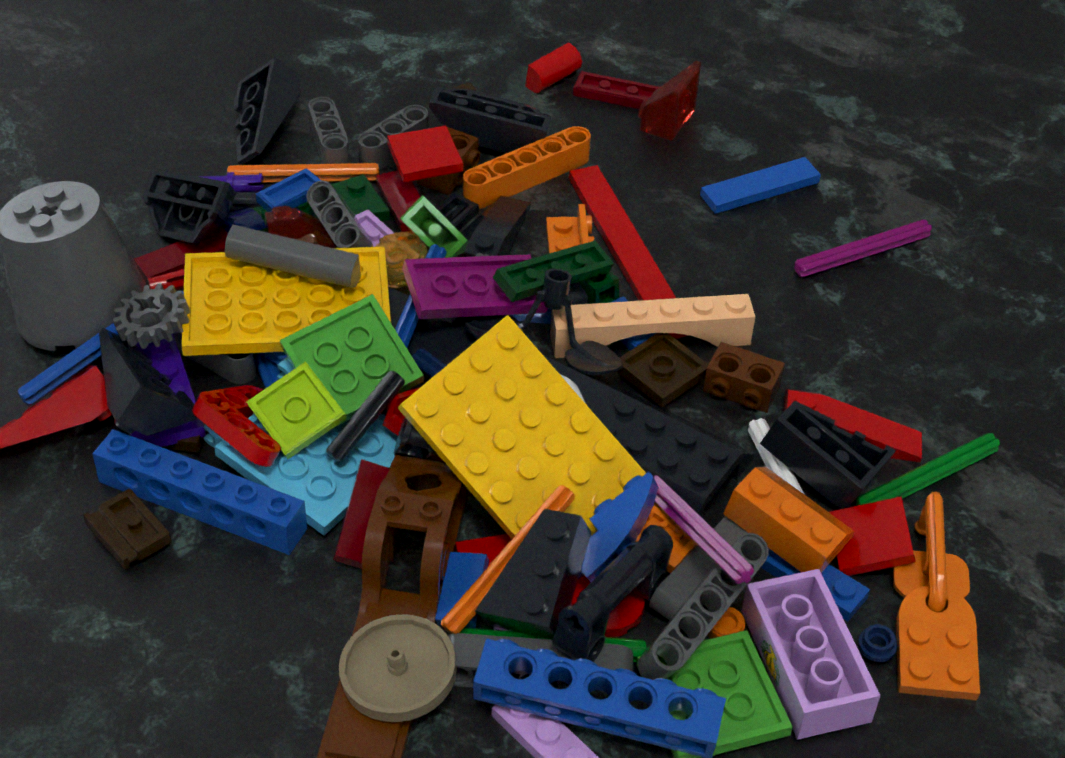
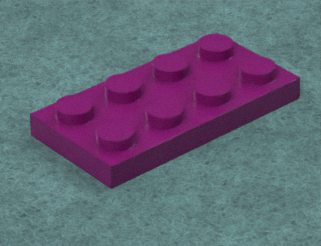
[402,254,548,319]

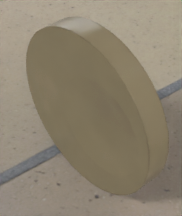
[339,614,457,722]

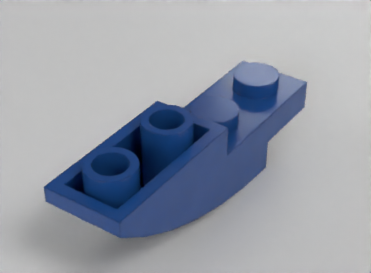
[578,471,659,583]

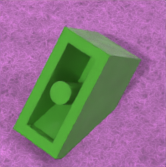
[400,195,468,258]

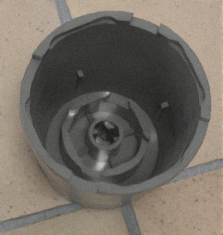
[0,181,147,351]

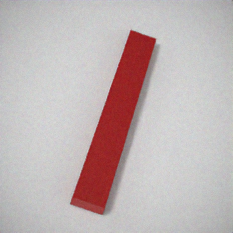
[569,165,690,339]

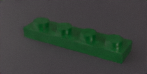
[493,241,614,302]

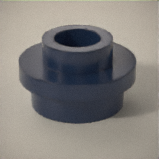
[858,624,897,662]

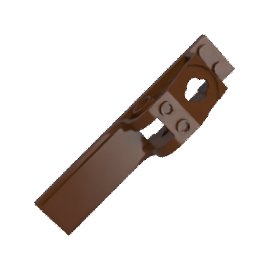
[317,455,470,758]

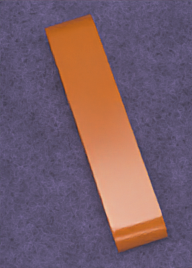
[463,126,591,209]

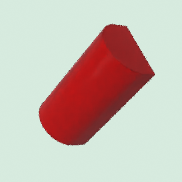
[525,43,582,93]

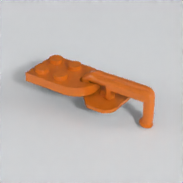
[893,492,980,700]

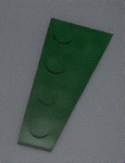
[249,174,390,235]

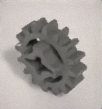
[113,283,191,349]

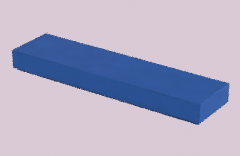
[700,157,821,214]

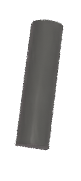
[225,225,361,288]

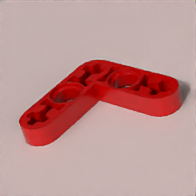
[192,385,281,467]

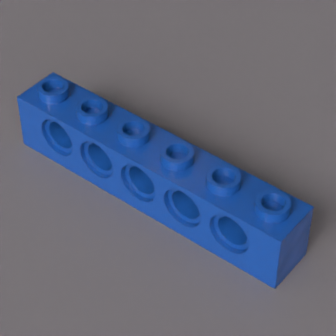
[93,429,307,555]
[473,638,726,758]

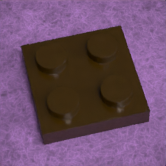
[616,333,709,407]

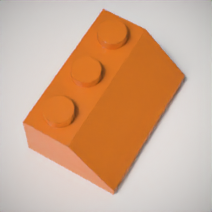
[723,467,855,573]

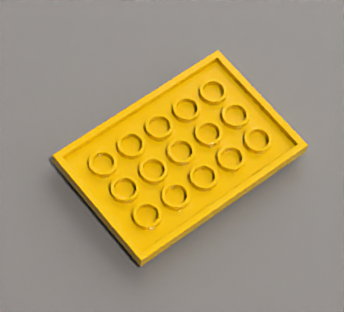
[182,247,391,356]
[398,315,646,539]

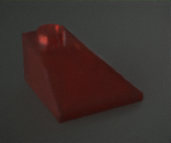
[639,61,701,141]
[264,206,336,248]

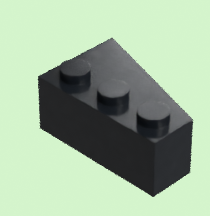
[759,401,896,509]
[475,509,592,639]

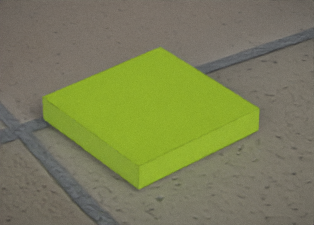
[246,361,347,459]

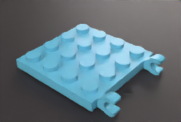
[204,357,398,535]

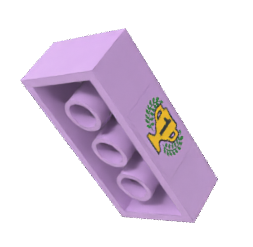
[741,569,880,740]

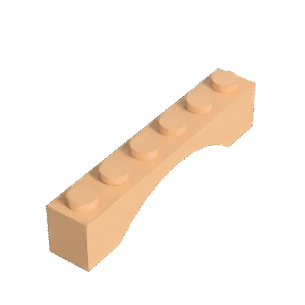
[550,294,755,358]

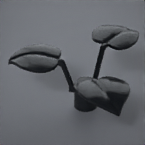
[465,268,623,375]

